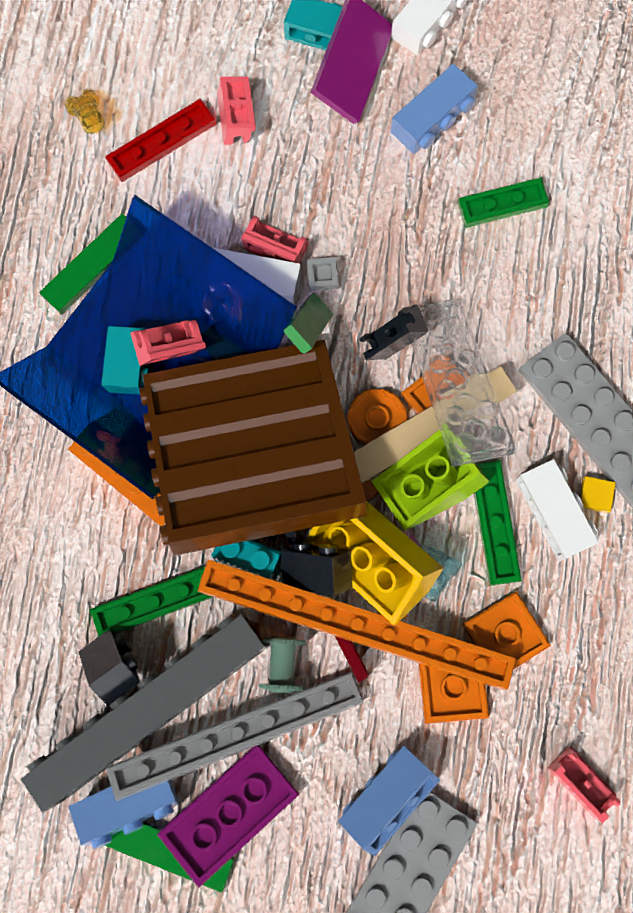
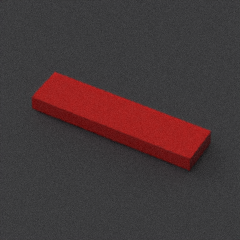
[105,98,217,183]

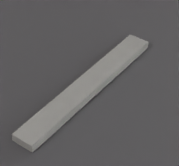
[106,671,364,801]

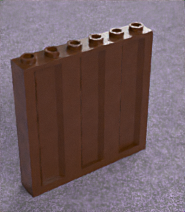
[139,339,367,556]

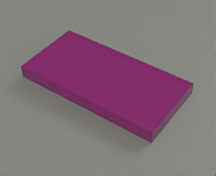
[310,0,392,124]
[157,745,300,888]

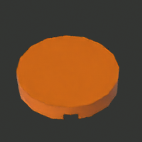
[347,389,407,446]

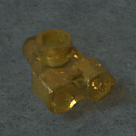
[64,88,105,134]

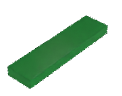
[39,213,144,315]
[474,460,522,586]
[90,566,214,637]
[105,821,235,893]

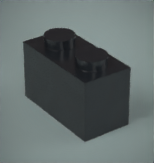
[281,541,352,596]
[78,629,140,706]

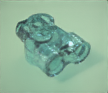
[424,546,462,603]

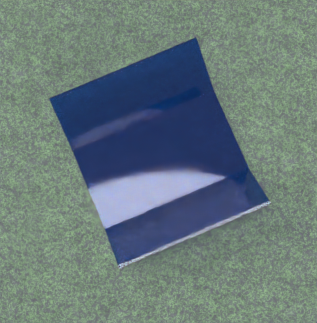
[0,195,297,499]

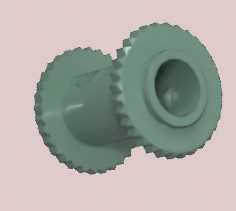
[259,636,306,693]

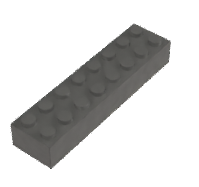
[20,614,268,813]

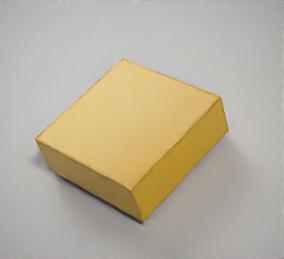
[579,476,616,513]

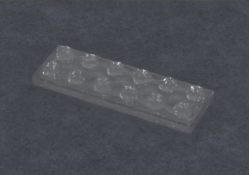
[411,298,516,467]

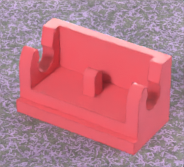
[217,76,256,145]
[241,216,309,264]
[130,320,206,366]
[547,745,621,823]

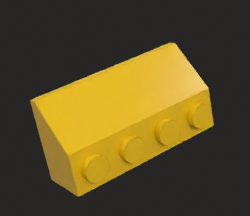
[306,501,444,625]

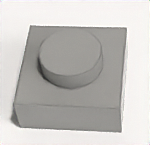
[307,257,339,291]

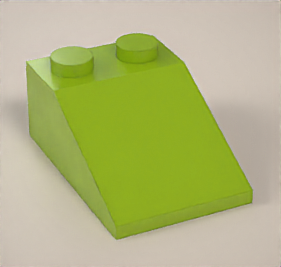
[372,425,490,531]

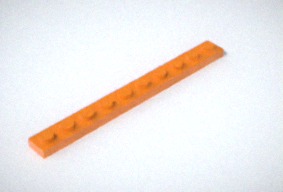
[198,559,516,691]

